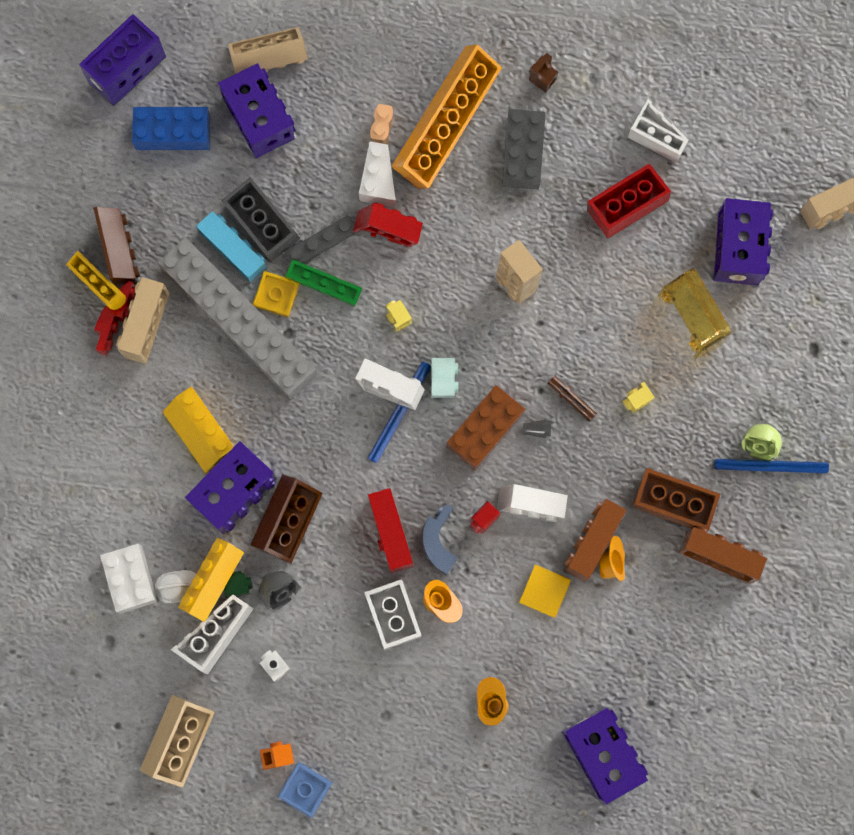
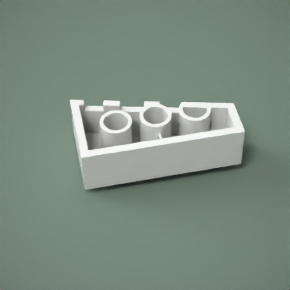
[171,595,253,674]

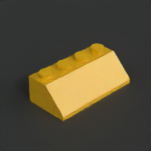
[163,386,234,473]
[178,538,244,622]

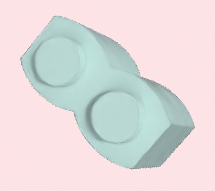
[431,358,458,398]

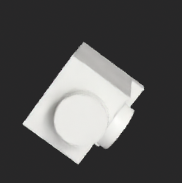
[260,650,291,682]

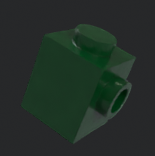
[224,571,253,599]

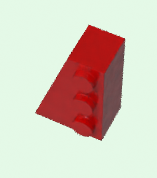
[353,203,423,247]

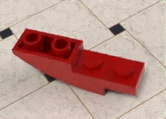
[94,281,136,356]

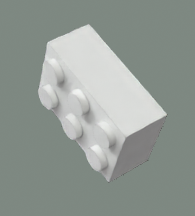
[100,544,158,614]
[364,579,422,650]

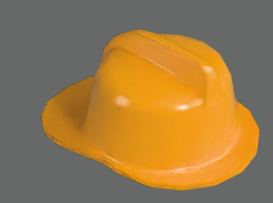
[599,536,625,581]
[423,580,463,623]
[477,677,509,726]

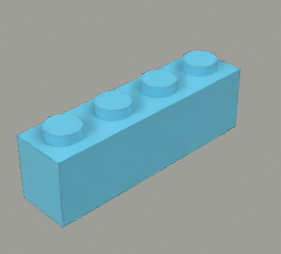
[196,211,266,283]

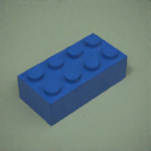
[132,107,210,150]

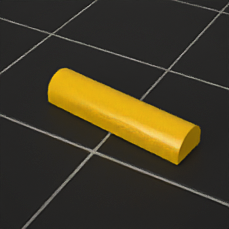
[66,250,126,310]

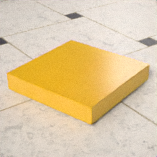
[252,271,300,318]

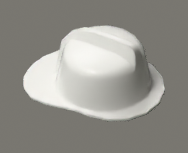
[155,570,196,603]

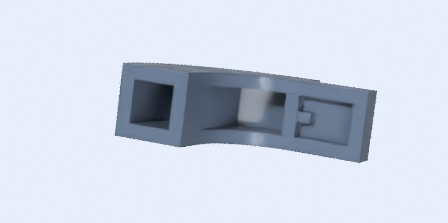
[423,504,457,576]

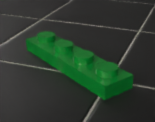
[285,260,362,307]

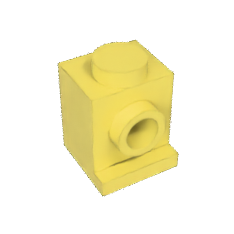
[385,300,412,332]
[623,382,655,413]

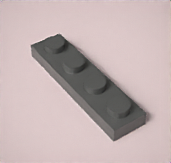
[284,215,357,264]

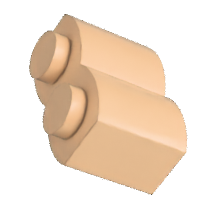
[370,104,393,145]

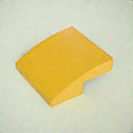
[519,564,571,618]

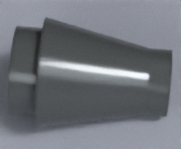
[523,419,551,438]

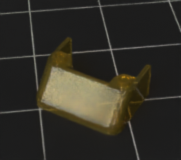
[658,268,731,360]

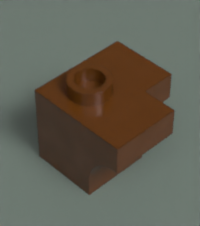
[529,53,559,93]

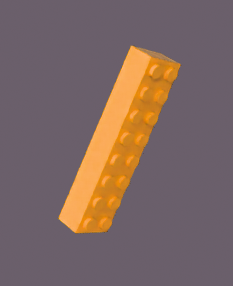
[391,44,502,189]

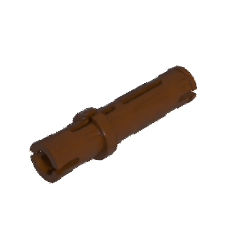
[547,375,597,422]

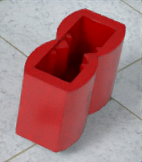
[469,501,501,534]

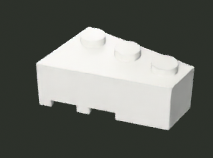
[628,99,688,163]
[359,141,396,208]
[355,358,424,410]
[497,484,568,522]

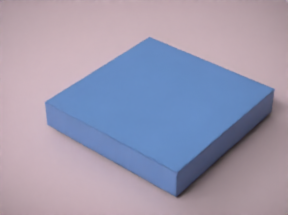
[277,762,333,818]

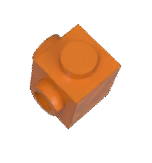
[260,741,294,770]

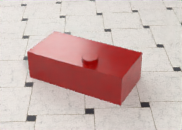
[587,163,671,239]
[368,488,413,574]

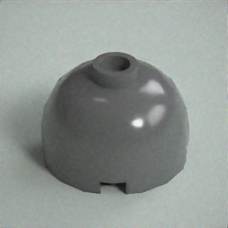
[259,571,299,610]

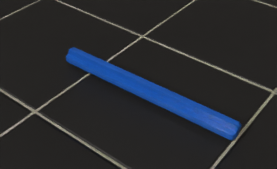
[368,361,431,463]
[714,459,829,473]

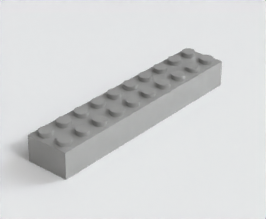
[158,237,317,400]

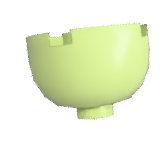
[741,424,782,460]

